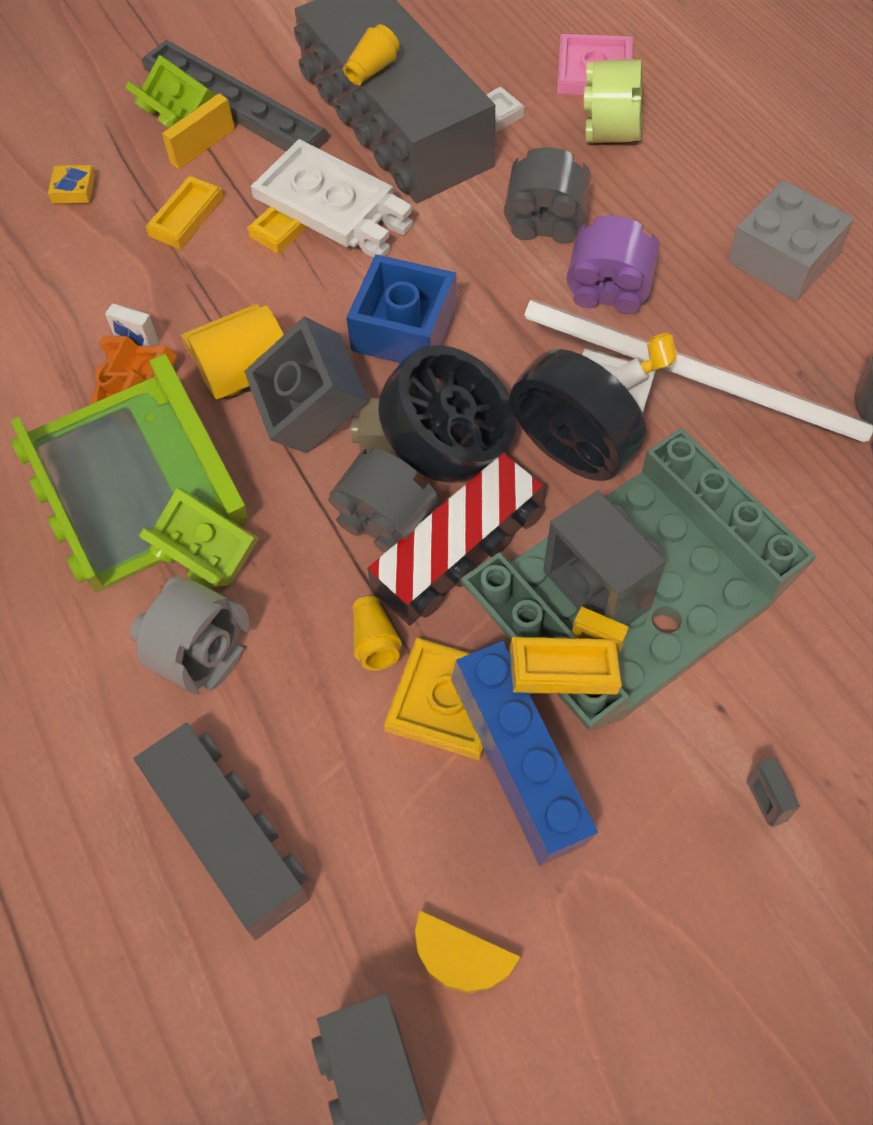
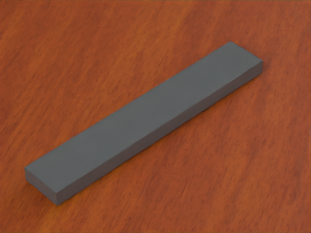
[142,40,328,151]

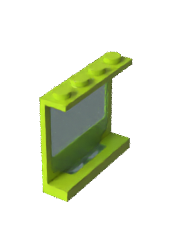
[10,353,248,593]

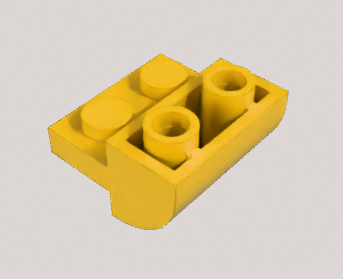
[181,303,284,400]

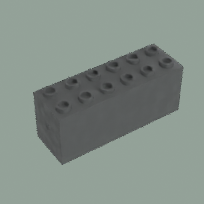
[294,0,496,204]

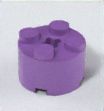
[566,216,659,314]

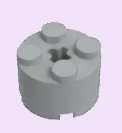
[130,576,249,694]

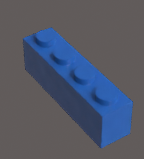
[451,641,598,866]

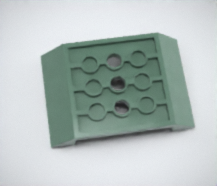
[461,428,816,731]

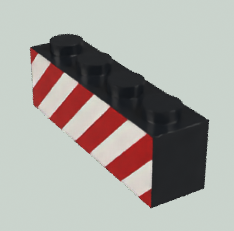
[367,453,544,626]

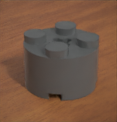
[504,147,591,243]
[328,448,439,553]

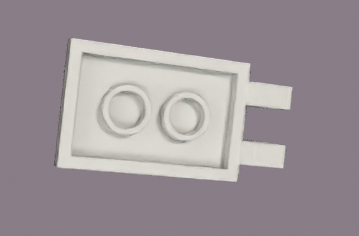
[251,139,413,257]

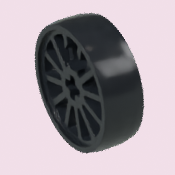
[378,345,516,483]
[510,349,647,481]

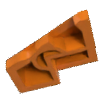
[90,336,177,428]

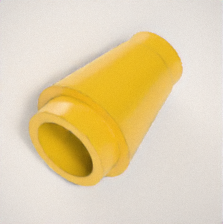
[343,24,400,86]
[352,596,402,671]

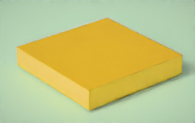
[384,637,484,761]

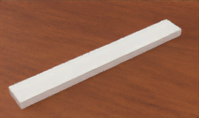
[524,299,873,442]

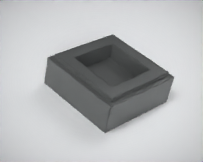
[747,757,800,827]

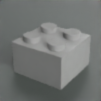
[728,180,854,302]

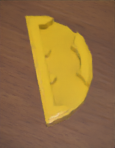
[414,910,521,995]

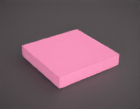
[557,34,633,95]

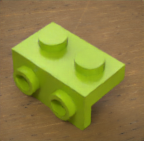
[125,55,217,128]
[139,488,259,589]

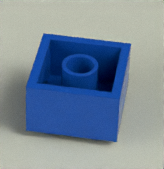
[346,254,457,363]

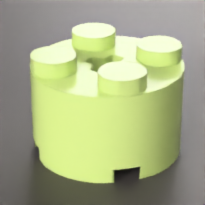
[584,59,643,143]

